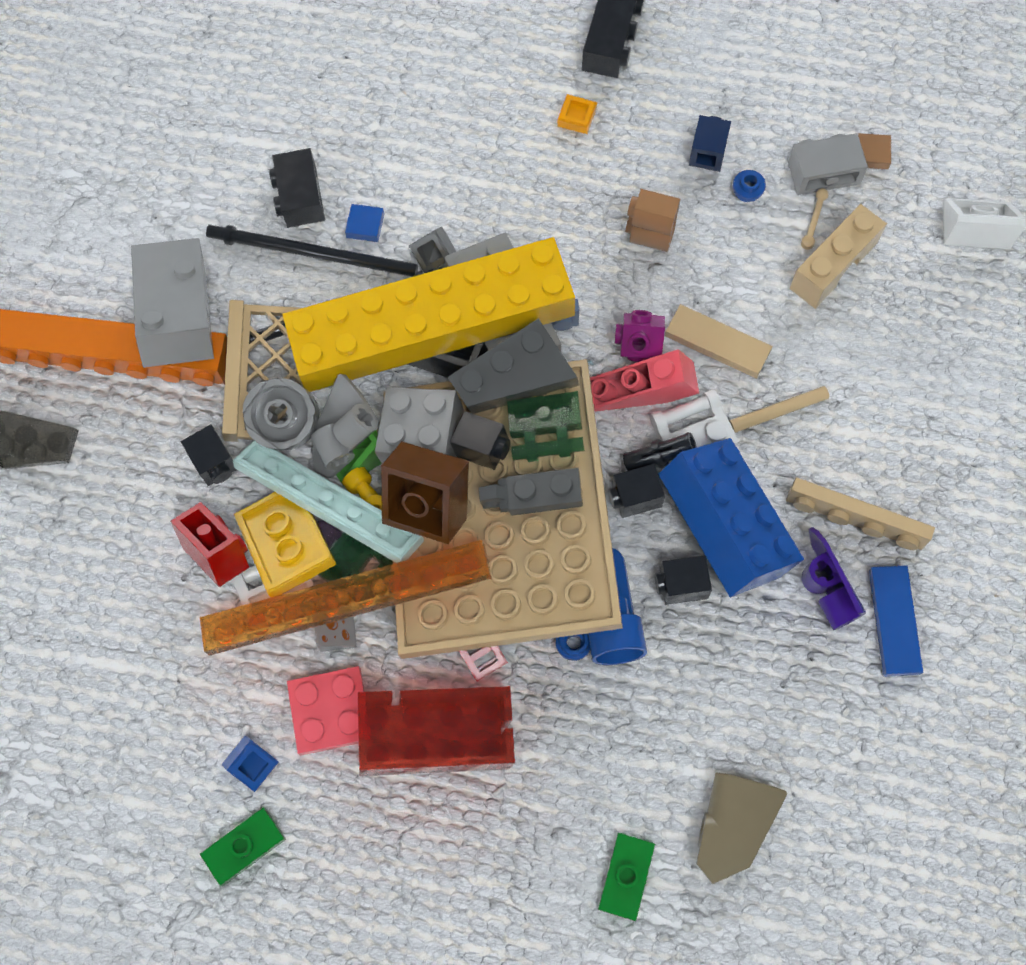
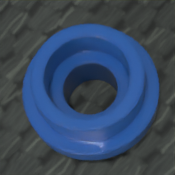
[733,170,766,202]
[556,633,590,661]

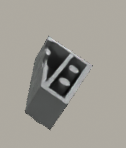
[448,318,579,414]

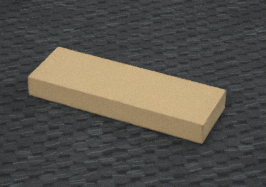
[665,304,773,379]

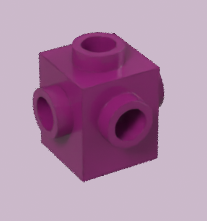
[614,310,665,362]

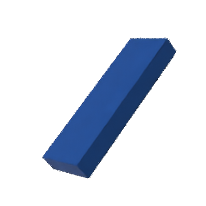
[869,565,924,677]

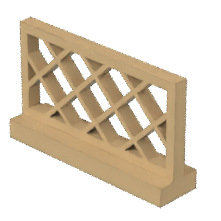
[222,300,303,442]

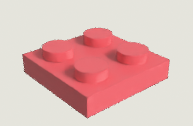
[287,666,373,756]

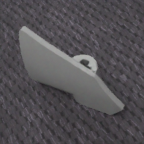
[311,374,378,478]

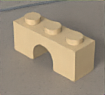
[789,203,887,309]

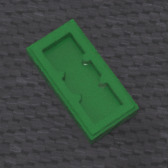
[200,807,286,886]
[598,833,655,921]

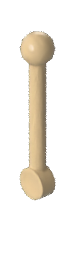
[801,188,829,250]

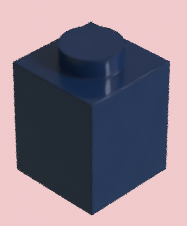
[689,115,731,172]

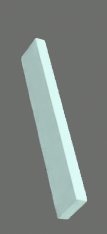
[233,441,424,566]

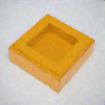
[557,94,597,134]

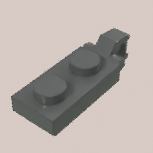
[479,468,583,516]

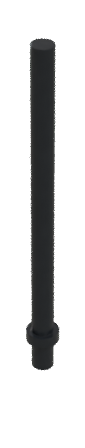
[206,224,418,277]

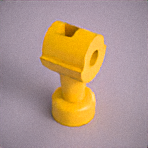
[342,467,382,510]

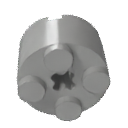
[243,378,320,450]

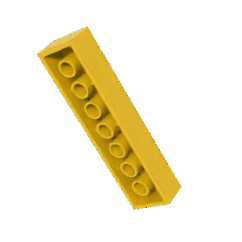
[282,237,575,392]

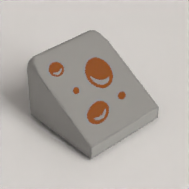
[314,611,357,652]

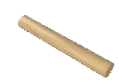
[729,386,829,433]

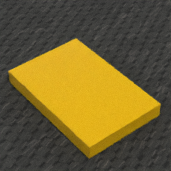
[234,492,337,600]

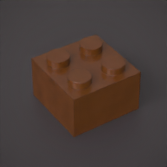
[381,441,469,544]

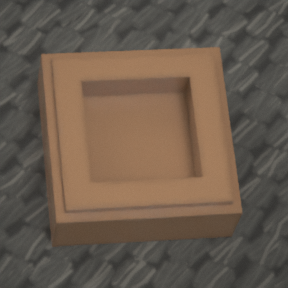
[858,133,891,169]

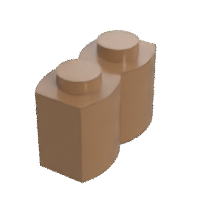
[625,189,681,252]

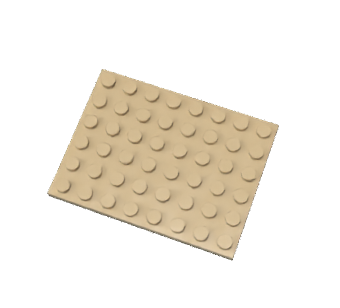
[383,359,623,659]

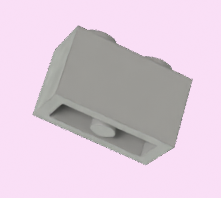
[788,133,868,195]

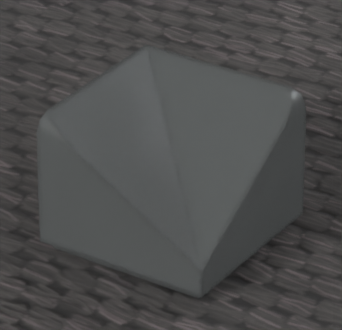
[409,226,457,273]

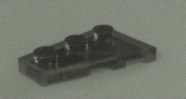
[0,410,79,470]

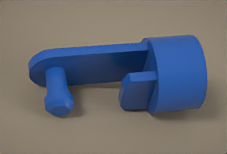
[588,548,647,665]

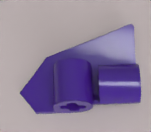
[801,527,866,631]

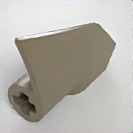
[696,773,787,884]

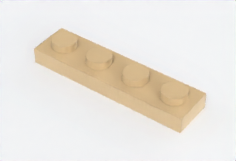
[786,477,935,550]

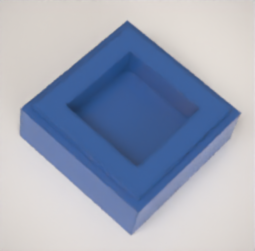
[345,204,384,242]

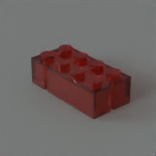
[357,686,515,776]

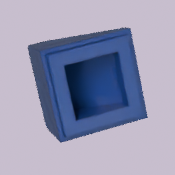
[222,736,279,792]

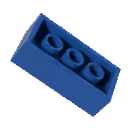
[658,438,804,598]

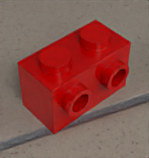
[170,502,249,587]

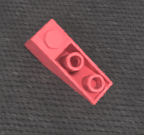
[590,349,699,412]

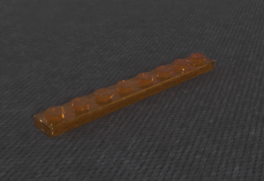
[200,540,492,656]

